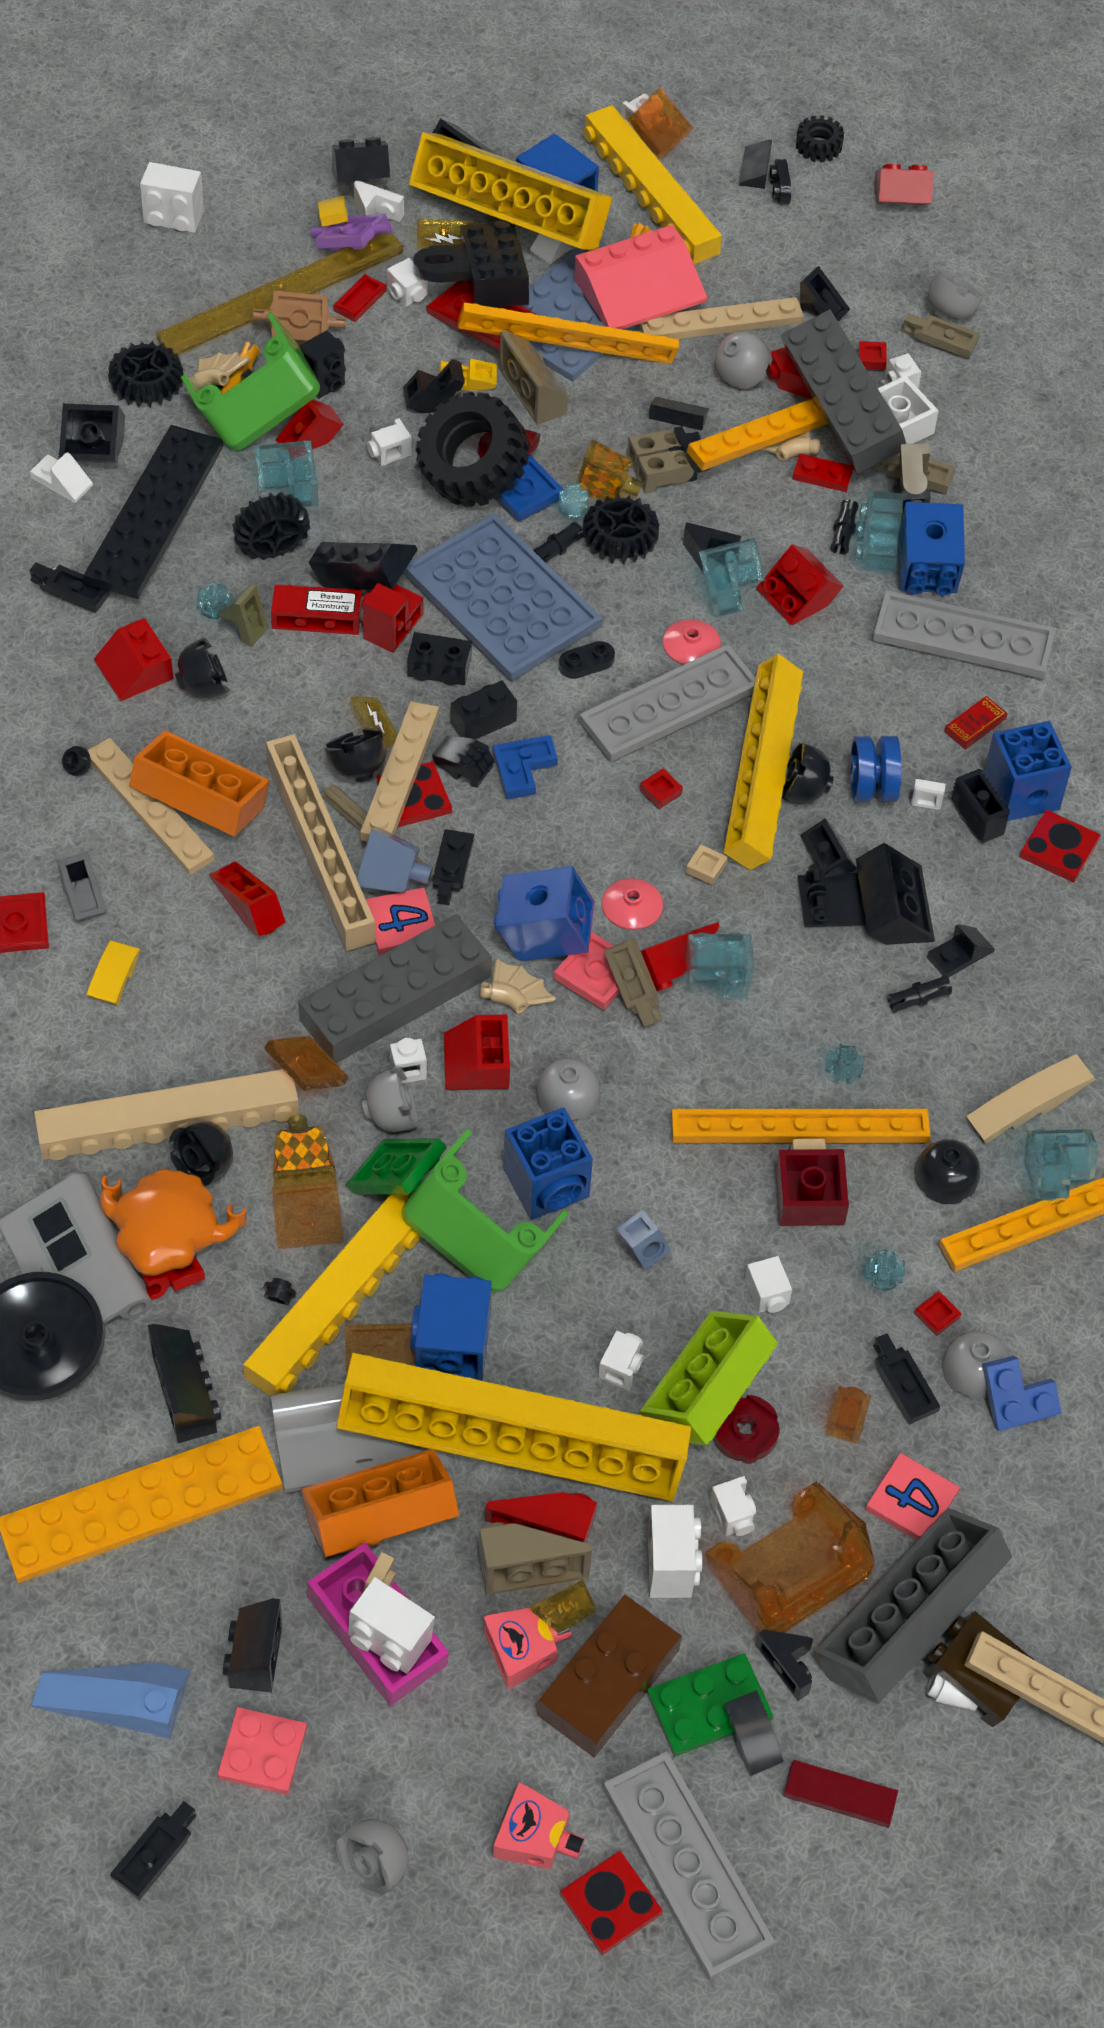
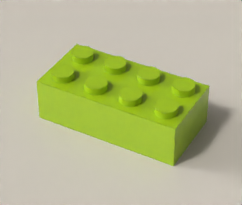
[640,1310,778,1446]

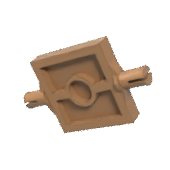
[252,290,346,346]

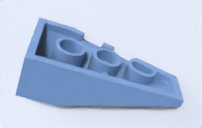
[32,1662,190,1739]

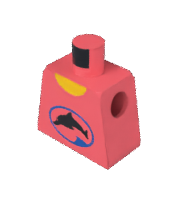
[483,1606,572,1689]
[493,1783,585,1869]

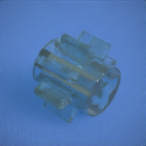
[559,483,589,518]
[196,583,233,619]
[825,1044,865,1084]
[864,1250,905,1291]

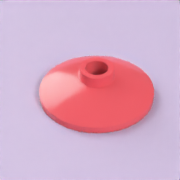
[663,619,721,665]
[602,878,663,930]

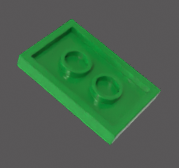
[345,1138,447,1195]
[647,1653,774,1757]

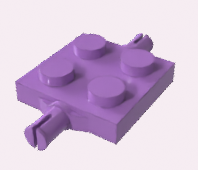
[311,214,393,251]

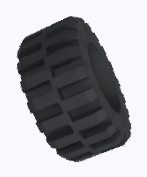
[415,392,529,507]

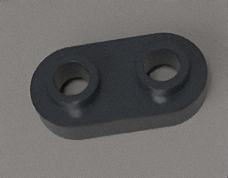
[769,159,791,205]
[559,641,615,679]

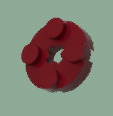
[713,1395,780,1464]

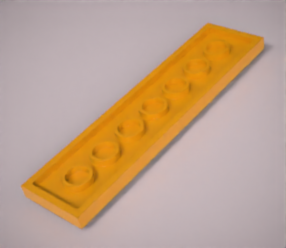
[0,1426,283,1583]

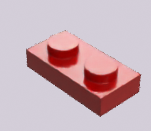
[792,453,854,493]

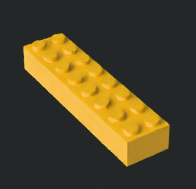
[409,132,613,250]

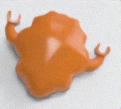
[100,1169,247,1276]

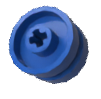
[850,736,901,802]

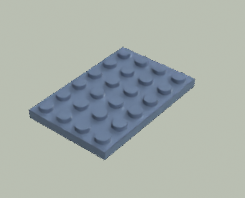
[521,242,638,382]
[404,513,603,681]

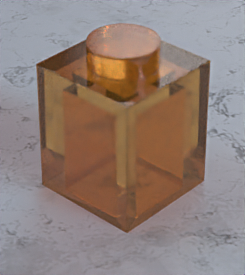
[826,1386,871,1444]

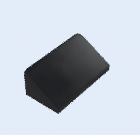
[739,139,772,189]
[649,397,709,431]
[801,818,857,878]

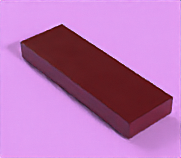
[784,1760,899,1828]

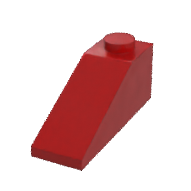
[209,861,286,937]
[640,922,720,991]
[485,1492,598,1543]

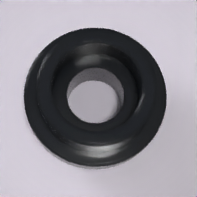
[62,746,91,776]
[263,1278,296,1305]

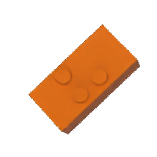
[129,730,270,837]
[301,1449,459,1557]

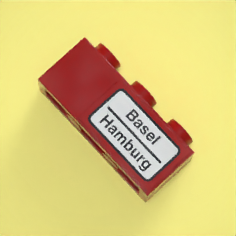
[271,584,362,635]

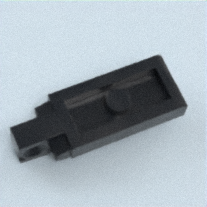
[30,562,110,613]
[433,829,475,906]
[873,1333,940,1424]
[110,1801,197,1901]

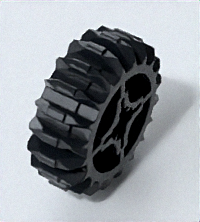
[108,340,184,408]
[232,492,311,560]
[582,494,660,564]

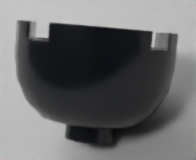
[175,638,229,699]
[324,728,386,782]
[782,743,834,804]
[169,1120,233,1187]
[915,1139,980,1204]

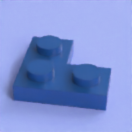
[492,735,558,799]
[982,1355,1062,1431]

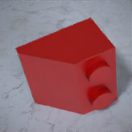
[94,618,173,702]

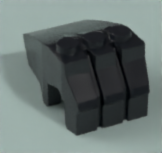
[432,736,495,788]

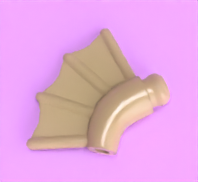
[190,352,250,389]
[760,431,820,461]
[480,959,556,1014]

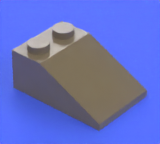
[479,1522,592,1595]

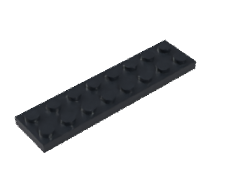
[83,425,223,599]

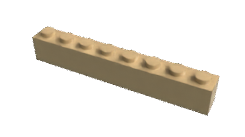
[266,734,376,951]
[34,1068,299,1160]

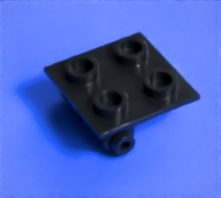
[798,864,866,928]

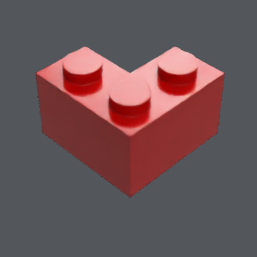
[361,583,423,653]

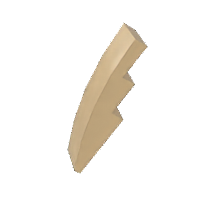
[966,1054,1095,1144]

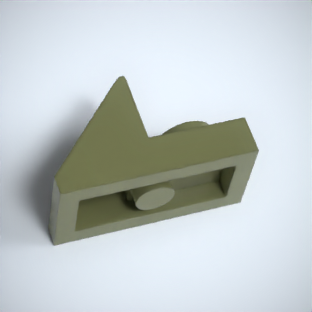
[218,584,268,647]

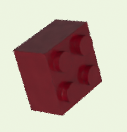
[775,1149,849,1226]

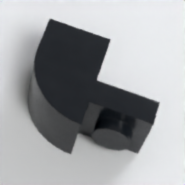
[403,359,465,413]

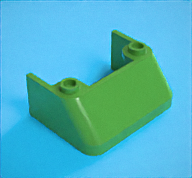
[181,312,320,451]
[402,1128,569,1293]

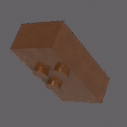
[537,1595,682,1758]

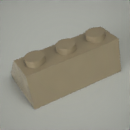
[499,330,569,425]

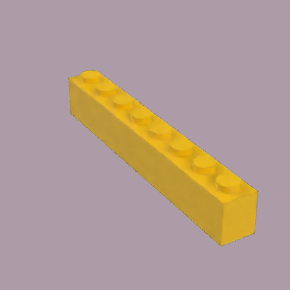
[583,105,722,264]
[723,653,804,870]
[243,1192,420,1396]

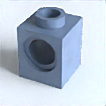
[616,1209,671,1270]

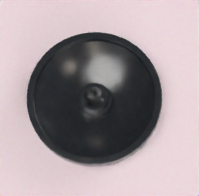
[0,1272,105,1401]

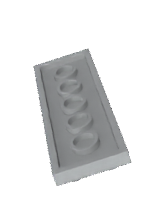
[873,590,1056,679]
[579,644,756,762]
[603,1751,776,1981]

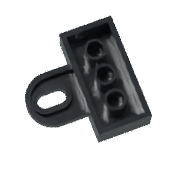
[413,220,529,308]

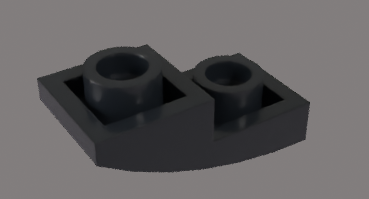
[723,1690,784,1777]

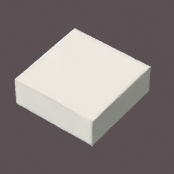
[911,779,946,810]

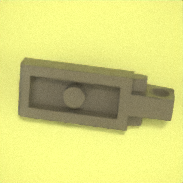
[902,313,980,359]
[874,454,955,494]
[604,938,662,1027]

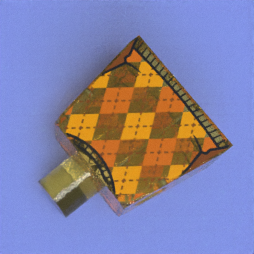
[573,439,643,501]
[273,1115,336,1192]

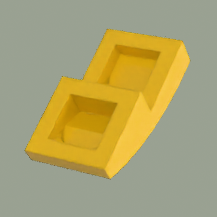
[318,196,348,227]
[438,359,497,390]
[86,940,141,1006]

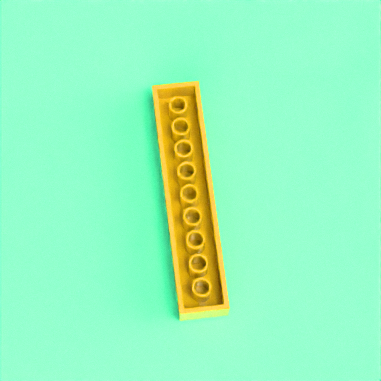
[336,1353,691,1502]

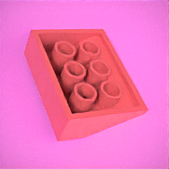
[574,224,707,329]

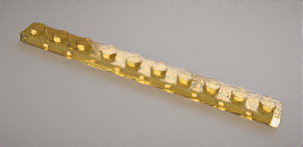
[157,233,403,355]

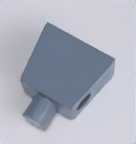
[357,827,433,892]

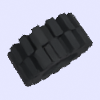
[796,115,844,163]

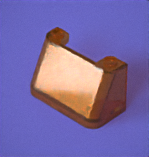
[705,1481,875,1633]

